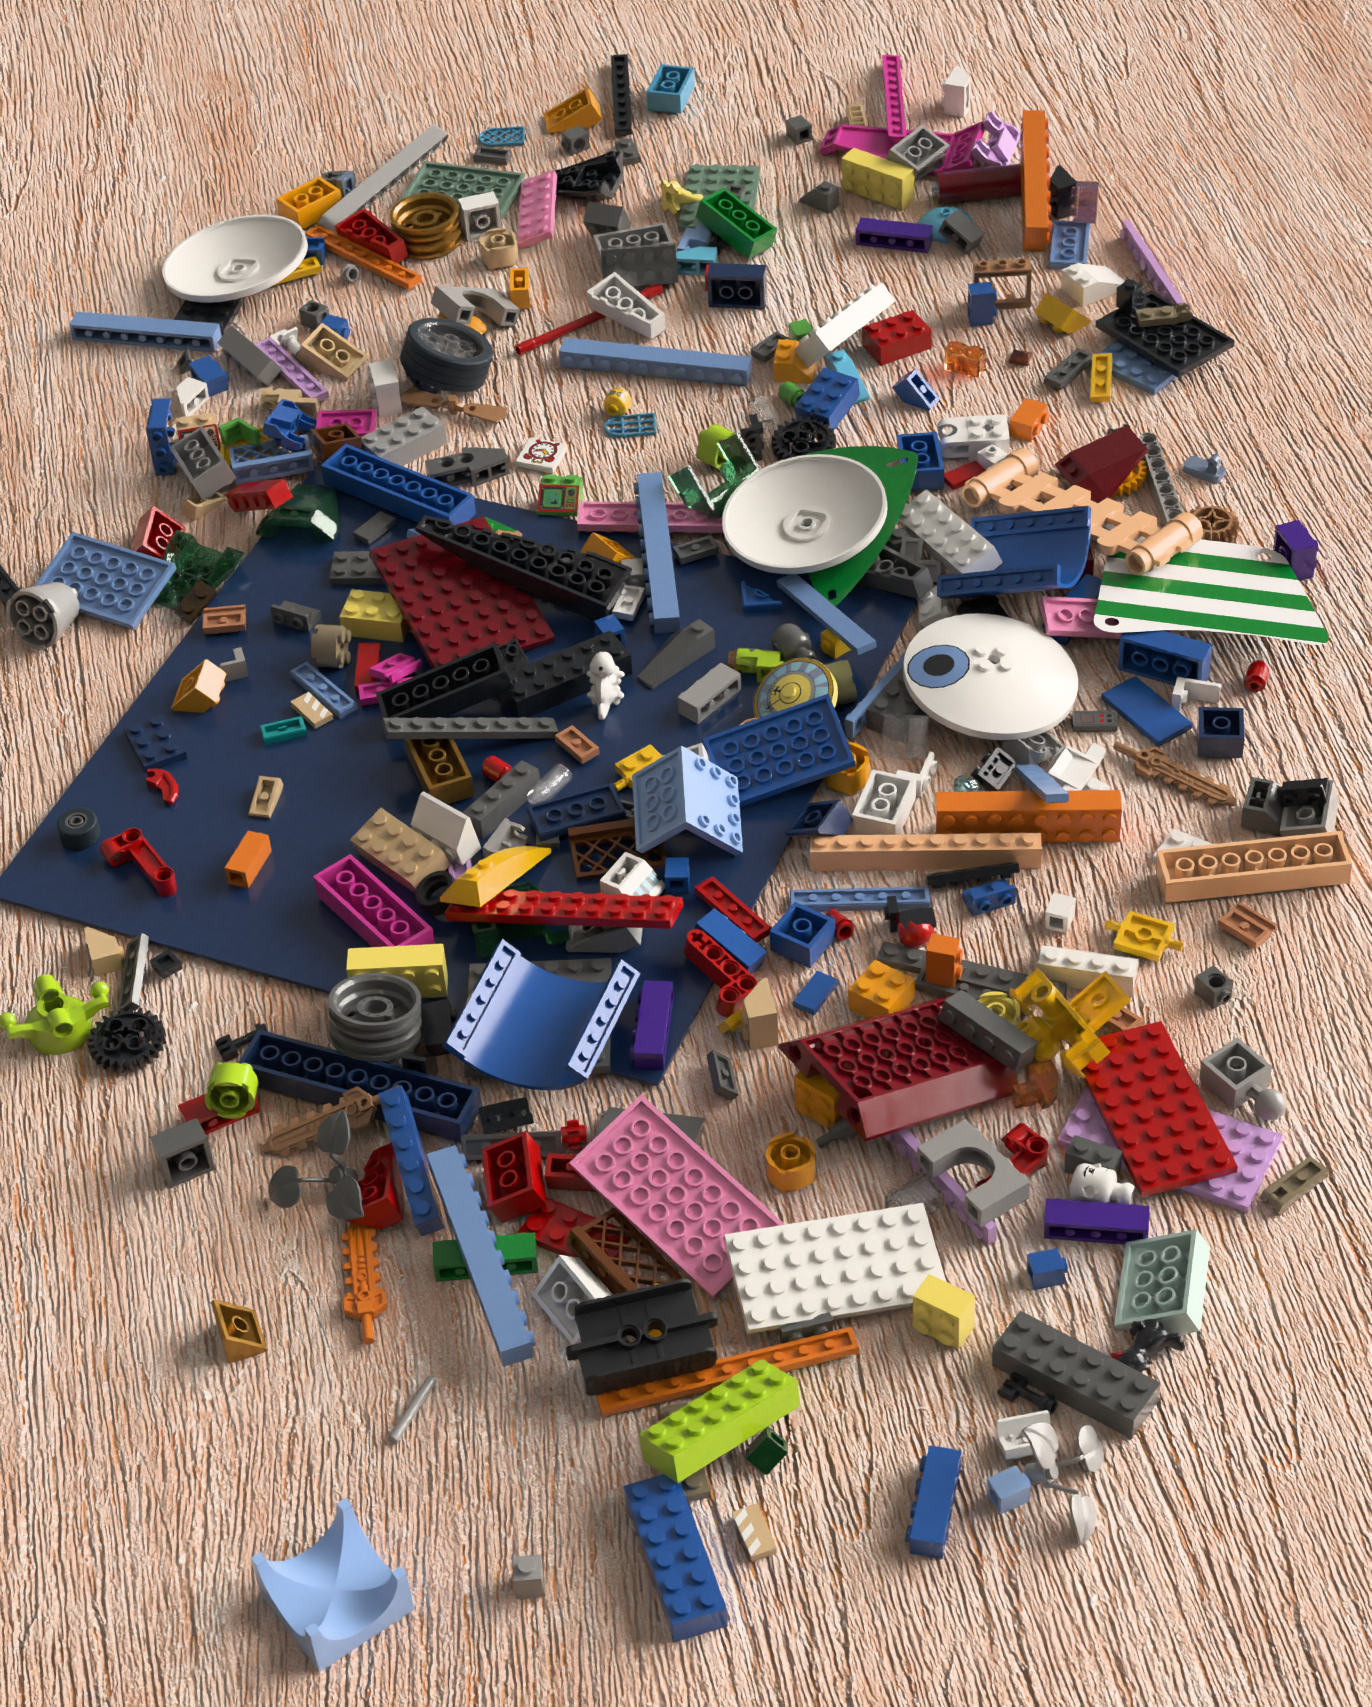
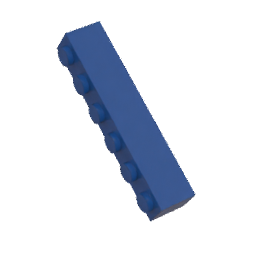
[378,1085,445,1236]

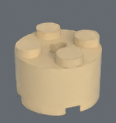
[479,228,518,270]

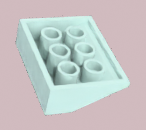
[1114,1229,1210,1335]

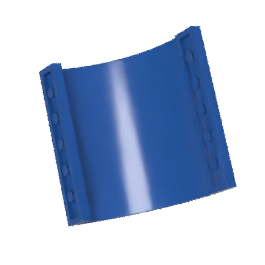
[937,506,1091,600]
[442,939,640,1091]

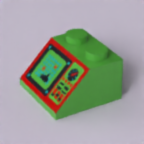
[537,474,584,516]

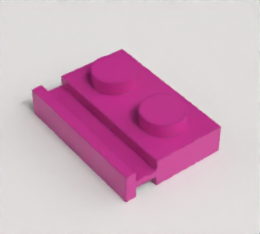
[369,653,422,683]

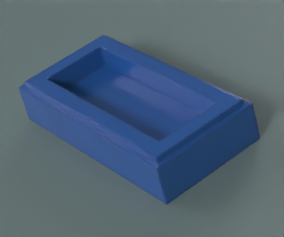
[793,971,838,1015]

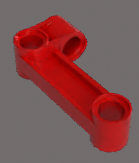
[99,828,177,897]
[975,1123,1049,1188]

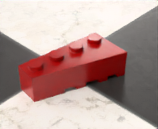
[335,208,408,263]

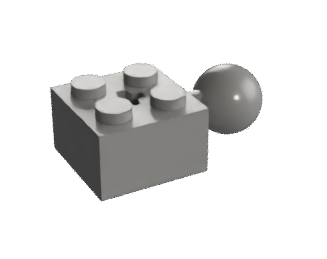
[1199,1037,1287,1121]

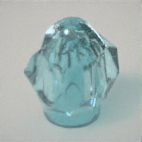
[953,775,981,792]

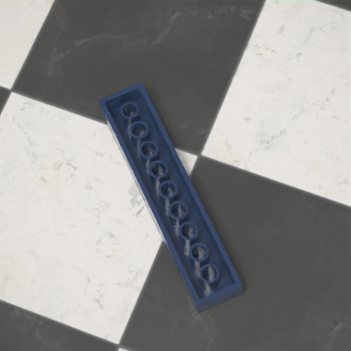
[238,1030,482,1143]

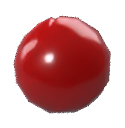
[897,921,934,949]

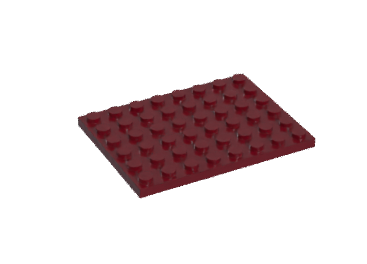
[369,516,555,669]

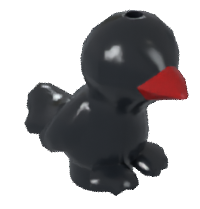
[1110,1319,1185,1373]

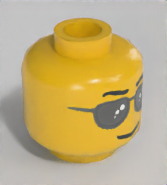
[603,388,632,417]

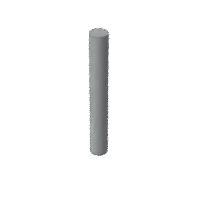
[388,1376,437,1444]

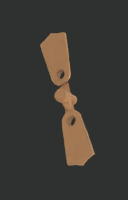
[401,387,507,424]

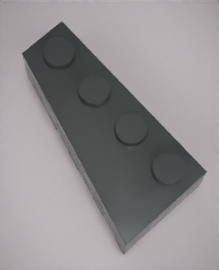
[857,546,934,599]

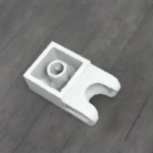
[937,414,1010,460]

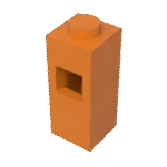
[225,831,272,889]

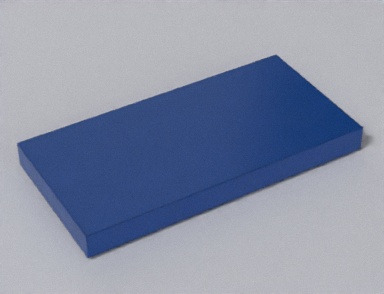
[1101,676,1193,747]

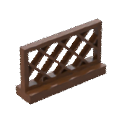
[568,818,666,881]
[566,1208,682,1295]

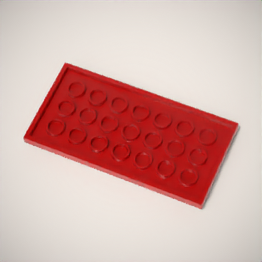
[1069,1021,1238,1197]

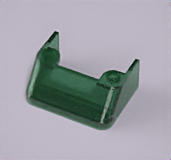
[668,432,760,519]

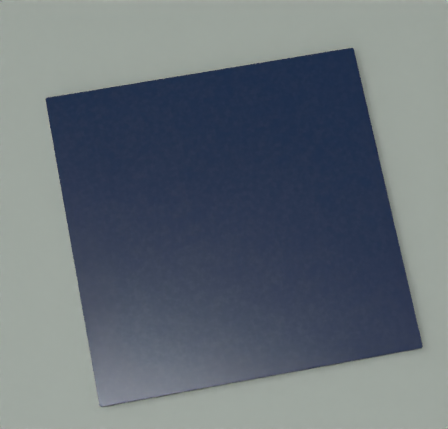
[0,463,917,1086]

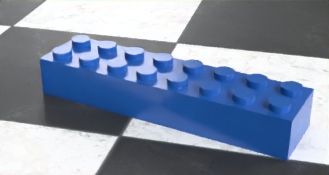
[321,444,476,525]

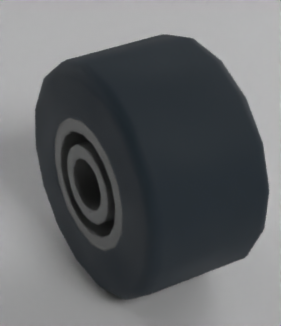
[57,807,100,850]

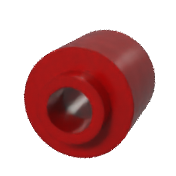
[1244,660,1270,692]
[481,756,512,782]

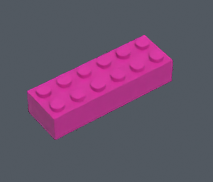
[313,854,435,947]

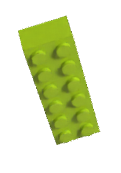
[639,1359,801,1483]

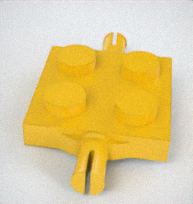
[613,744,663,792]
[1104,911,1184,962]

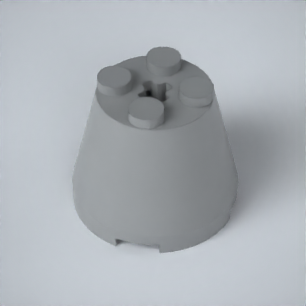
[6,582,79,650]

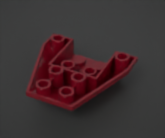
[1054,426,1149,503]

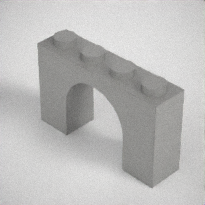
[430,286,520,326]
[917,1119,1030,1227]

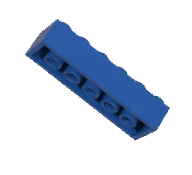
[624,1474,728,1643]

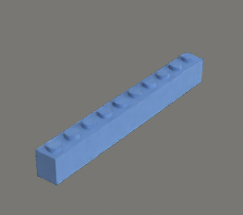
[559,338,752,386]
[633,472,680,634]
[427,1145,536,1367]

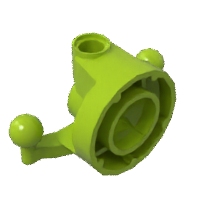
[0,974,109,1055]

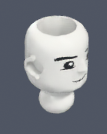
[1070,1163,1135,1205]

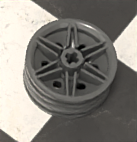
[328,972,421,1061]

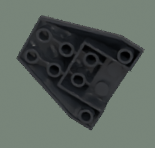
[555,151,624,201]

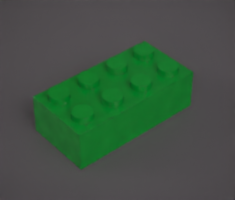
[695,187,778,259]

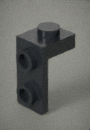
[883,895,936,933]

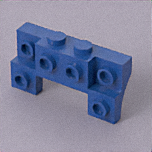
[262,399,317,452]

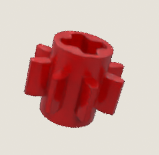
[561,1119,587,1151]

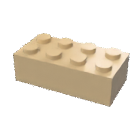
[350,808,451,893]

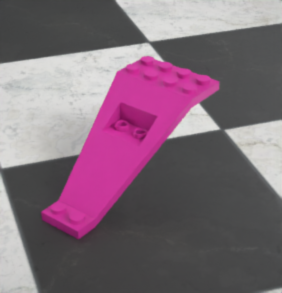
[819,121,985,177]

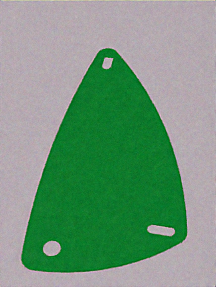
[802,446,918,606]

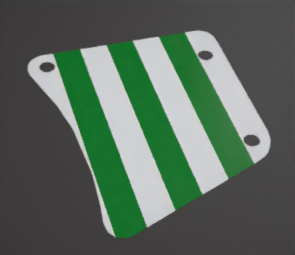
[1093,537,1329,645]

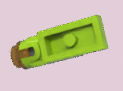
[728,648,783,682]

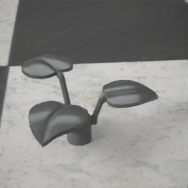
[268,1110,365,1220]

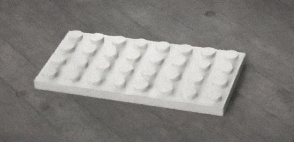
[723,1203,946,1334]

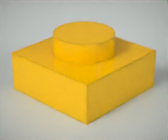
[717,1008,744,1034]

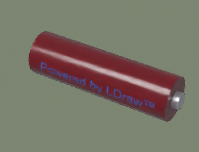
[931,163,1021,204]

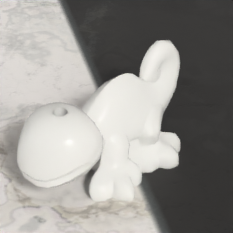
[586,652,624,720]

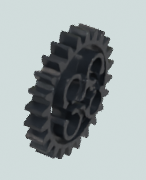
[771,416,836,460]
[87,1007,166,1073]

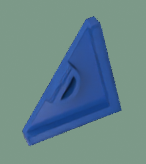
[741,581,782,612]

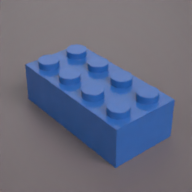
[1118,630,1212,686]

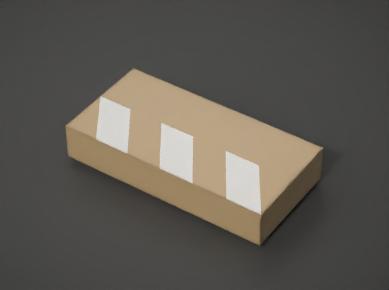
[290,692,333,729]
[732,1503,777,1562]

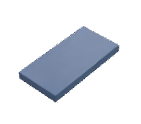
[1048,220,1090,269]

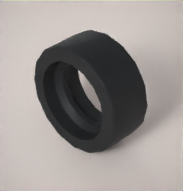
[415,871,455,916]

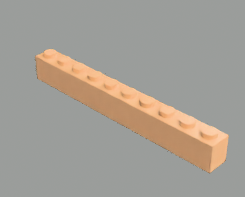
[810,833,1042,871]

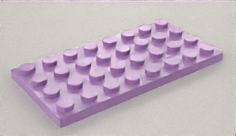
[1057,1086,1283,1213]

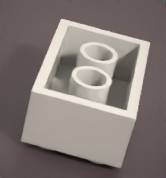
[852,770,916,835]

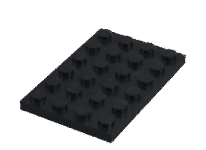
[1096,290,1235,378]

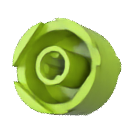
[696,424,741,471]
[205,1062,258,1119]

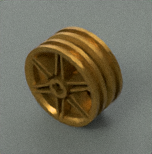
[389,192,463,259]

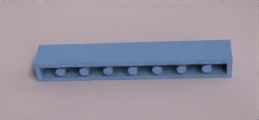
[69,311,222,352]

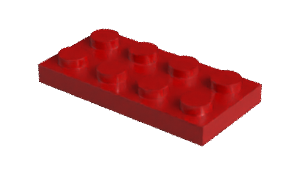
[518,1197,632,1258]

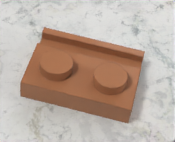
[203,604,246,635]
[1218,902,1278,949]

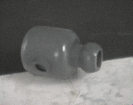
[770,623,816,662]

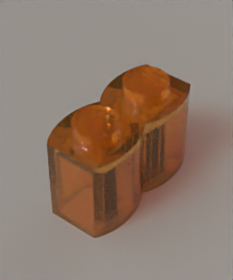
[944,341,986,377]

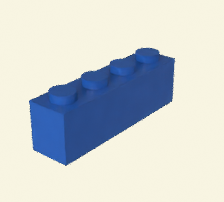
[905,1445,961,1559]

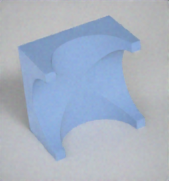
[251,1497,414,1672]

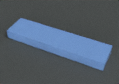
[289,661,358,719]

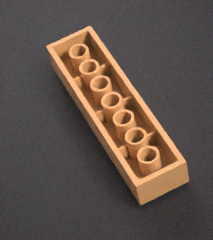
[1155,831,1352,903]

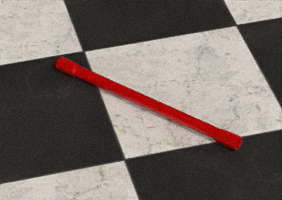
[515,284,664,355]

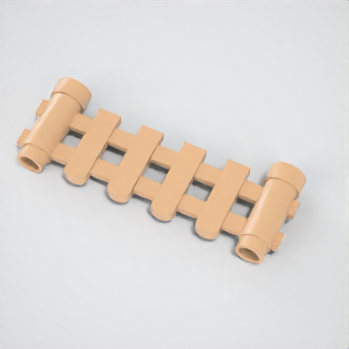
[962,448,1203,575]

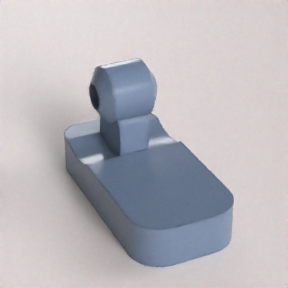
[1183,454,1226,484]

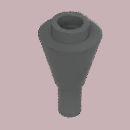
[816,1117,858,1148]

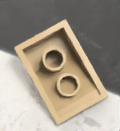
[296,323,369,380]

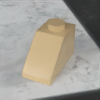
[84,927,126,976]

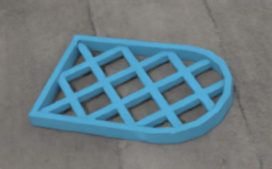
[479,126,525,147]

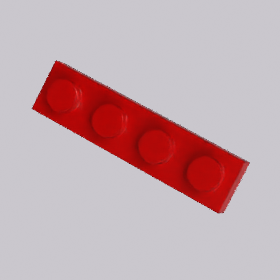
[695,876,771,943]

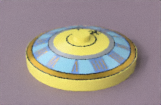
[753,658,838,719]

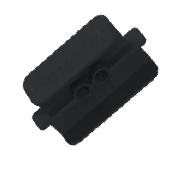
[566,1279,718,1396]

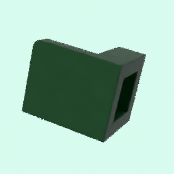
[746,1426,788,1475]

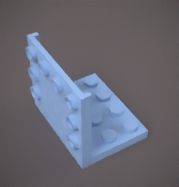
[632,746,743,856]

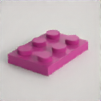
[316,409,377,437]

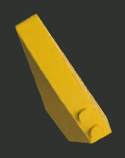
[440,846,551,907]

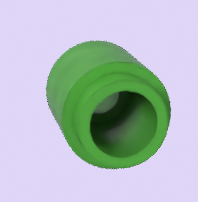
[778,381,805,407]

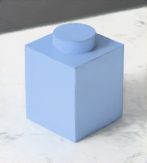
[987,1465,1032,1515]

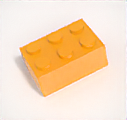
[276,176,342,229]

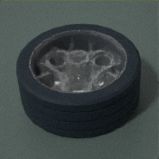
[400,318,494,392]

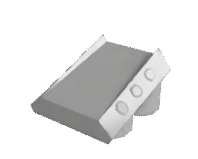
[1002,731,1065,765]

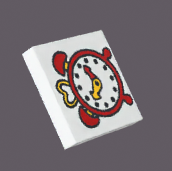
[516,437,568,473]

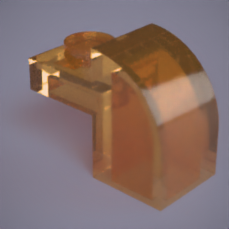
[1012,1059,1059,1110]

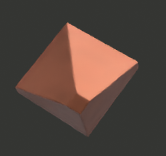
[1009,349,1033,366]

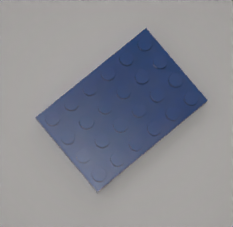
[703,693,856,808]

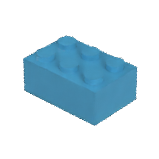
[647,64,695,114]

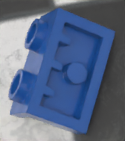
[962,879,1016,916]

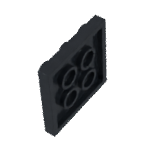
[174,298,243,336]

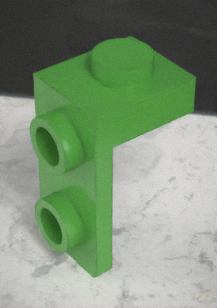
[218,417,261,447]

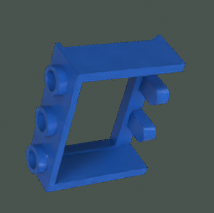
[145,398,177,476]

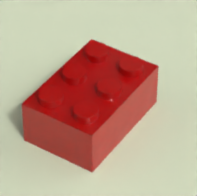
[862,310,931,366]
[481,1131,547,1223]

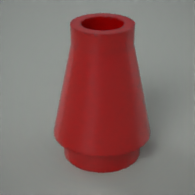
[825,909,854,940]

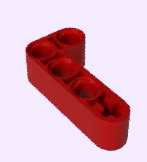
[683,929,758,1017]

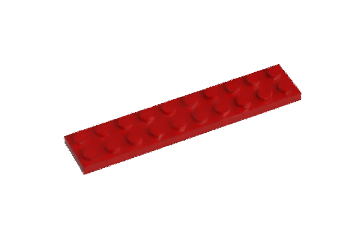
[445,890,683,929]

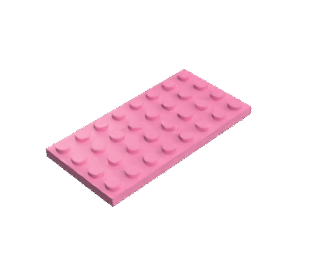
[569,1094,785,1300]

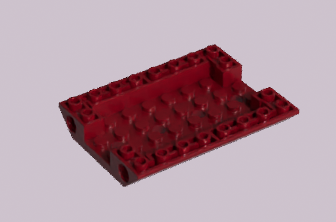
[778,996,1020,1142]

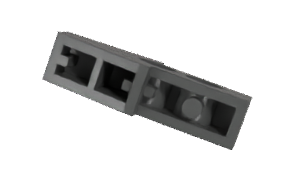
[425,447,510,487]

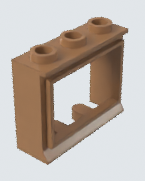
[972,258,1032,310]

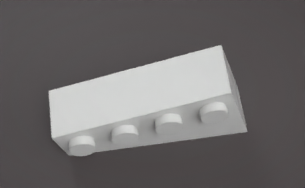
[586,272,666,339]

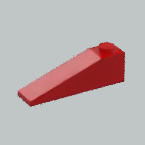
[346,1142,405,1229]

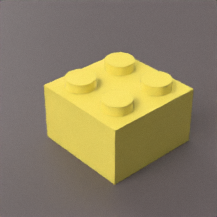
[913,1274,975,1349]

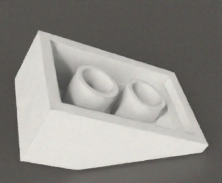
[1061,263,1125,307]

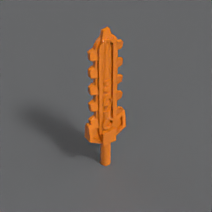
[341,1222,387,1345]

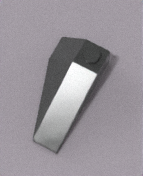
[637,619,715,689]

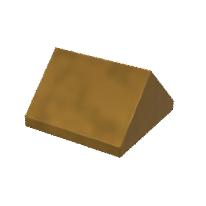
[211,1299,267,1364]

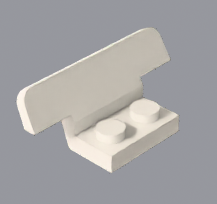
[1044,742,1106,791]

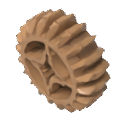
[1189,504,1240,543]

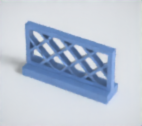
[229,434,314,484]

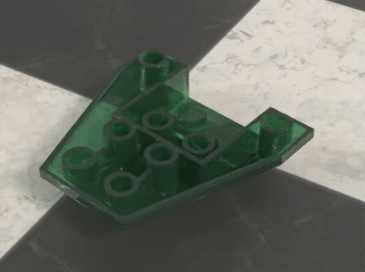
[255,483,339,542]
[154,530,245,610]

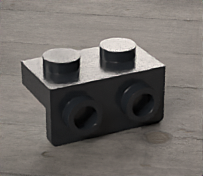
[740,414,764,463]

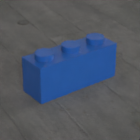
[694,908,767,974]

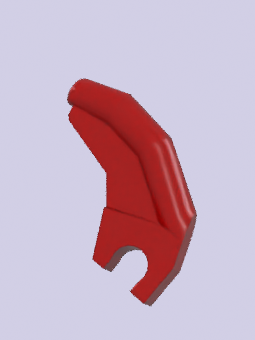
[146,768,178,805]

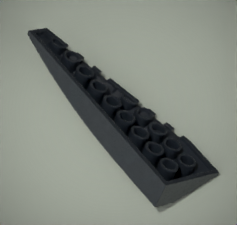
[415,515,632,621]

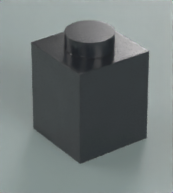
[1116,279,1144,314]

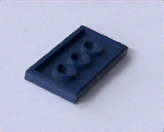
[526,783,626,842]

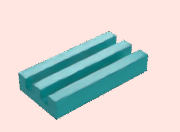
[260,716,307,745]

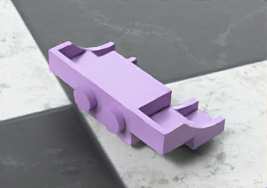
[971,111,1020,166]

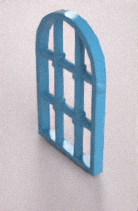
[605,413,657,438]

